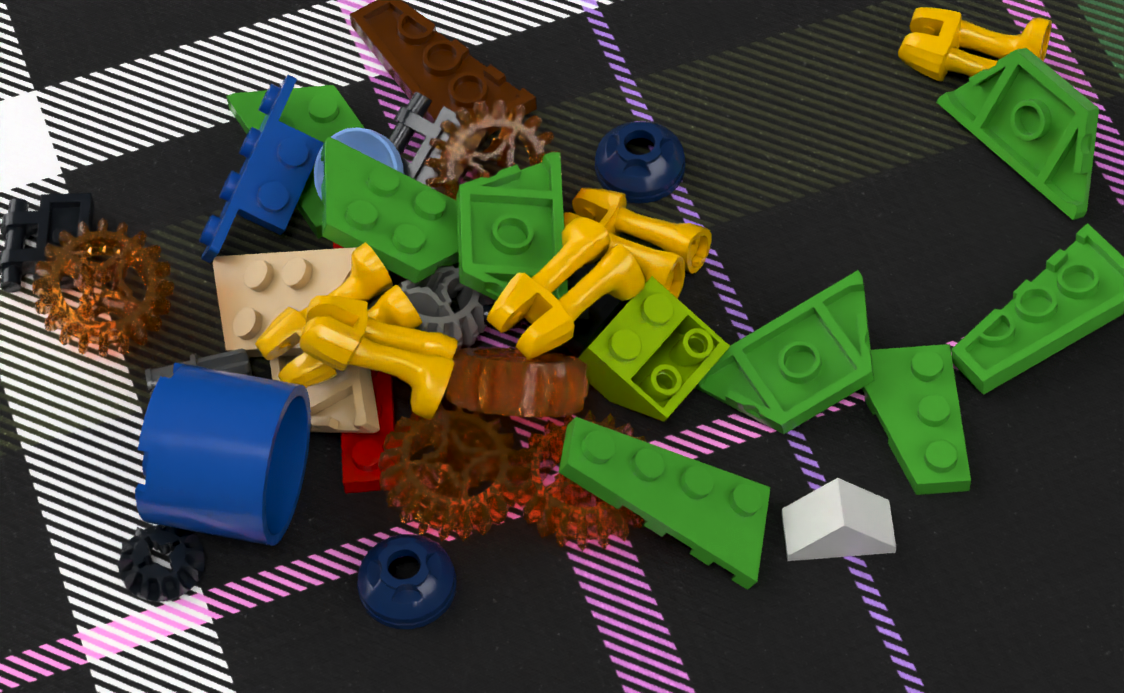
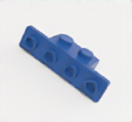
[199,74,324,263]

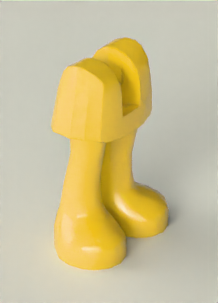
[898,7,1052,82]
[564,188,712,299]
[487,217,645,360]
[255,242,422,388]
[299,295,458,420]

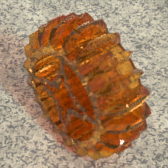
[424,100,562,201]
[32,218,174,358]
[446,346,589,418]
[378,400,524,542]
[513,410,647,552]

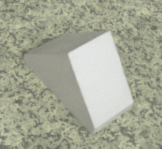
[782,478,896,561]

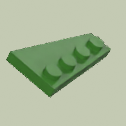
[951,223,1124,395]
[559,417,771,590]

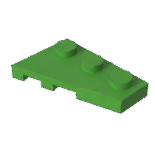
[862,344,971,495]

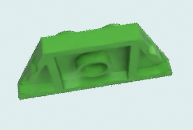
[936,48,1099,220]
[226,85,364,239]
[321,136,459,284]
[457,152,568,300]
[694,270,874,434]

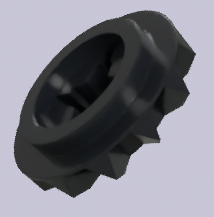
[117,524,205,602]

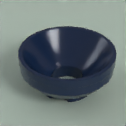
[595,121,685,204]
[357,534,457,629]

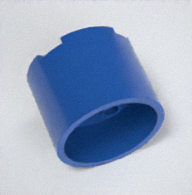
[135,363,311,546]

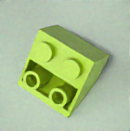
[571,276,730,421]

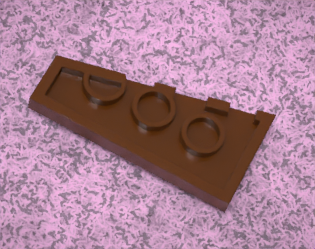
[350,0,537,135]

